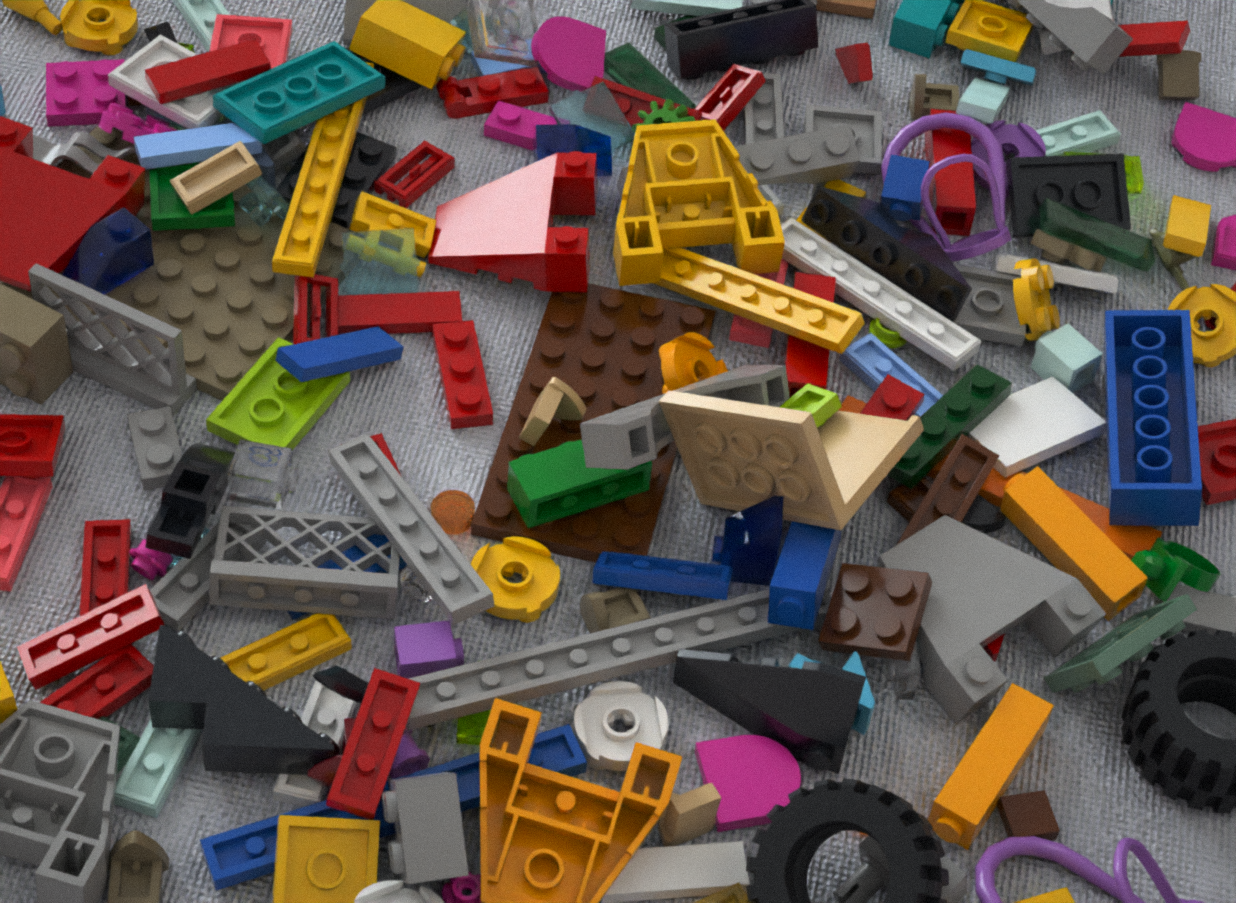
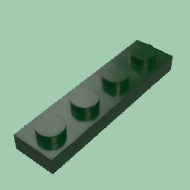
[887,364,1012,489]

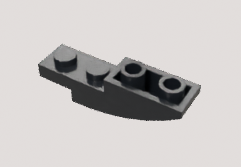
[145,443,240,559]

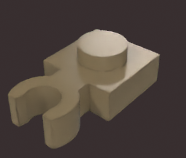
[1030,229,1107,272]

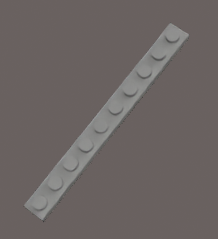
[406,589,831,731]

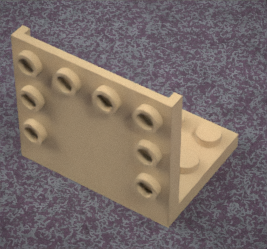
[659,390,924,531]

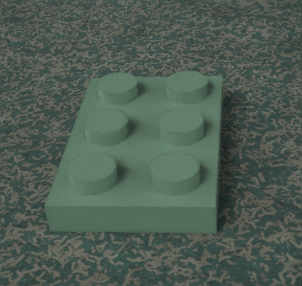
[1044,594,1197,693]

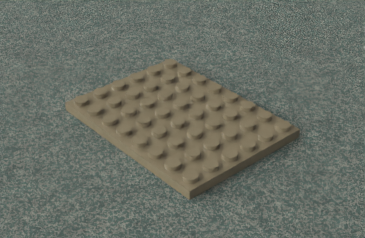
[1,124,364,401]

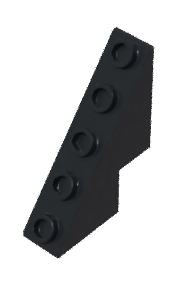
[801,186,972,322]
[148,625,340,775]

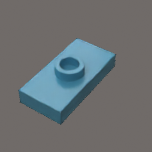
[960,49,1037,86]

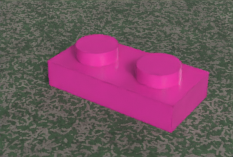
[484,100,570,156]

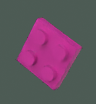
[46,59,126,127]

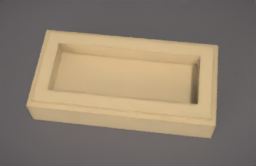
[170,141,262,215]

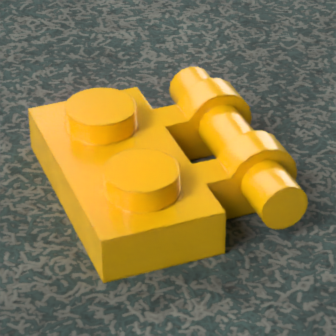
[344,191,436,278]

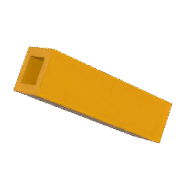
[1000,466,1148,622]
[928,683,1053,850]

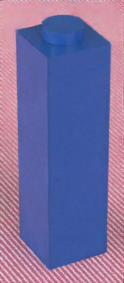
[768,521,842,630]

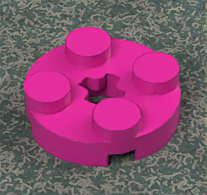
[98,103,178,144]

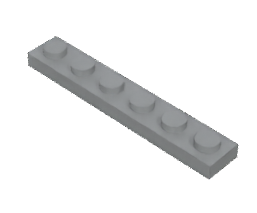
[328,433,494,625]

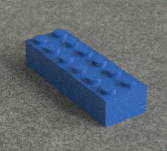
[1104,310,1202,526]

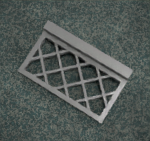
[28,263,197,416]
[209,506,400,619]

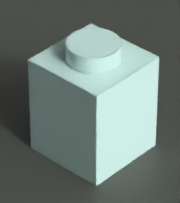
[1030,323,1103,393]

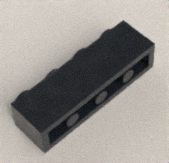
[664,0,819,80]

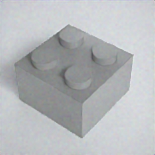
[381,772,469,884]

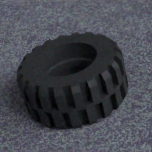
[1121,629,1236,813]
[746,778,949,903]

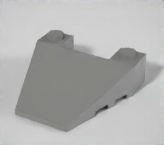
[877,515,1106,724]
[0,700,121,903]

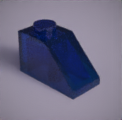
[533,124,612,176]
[62,207,154,305]
[711,495,784,586]

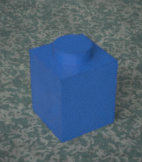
[881,155,930,221]

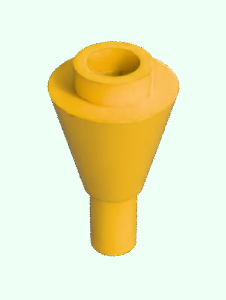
[2,0,62,35]

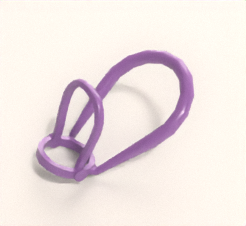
[881,112,1011,261]
[975,836,1204,903]

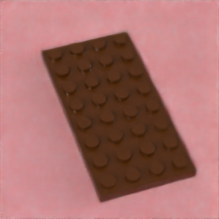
[471,283,716,563]

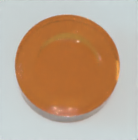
[431,490,475,534]

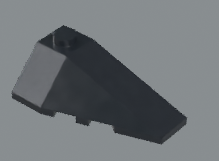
[673,649,866,774]

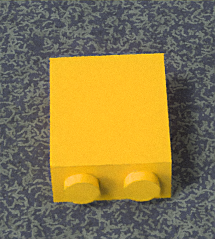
[349,0,466,90]

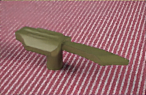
[1149,228,1197,291]

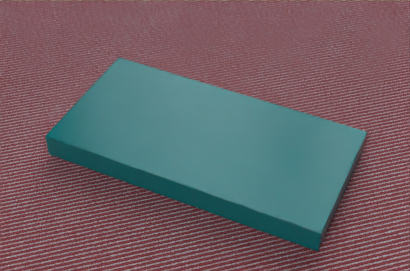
[213,41,385,144]

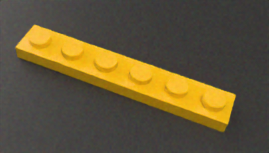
[653,247,865,354]

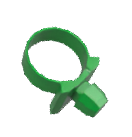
[1131,537,1221,602]

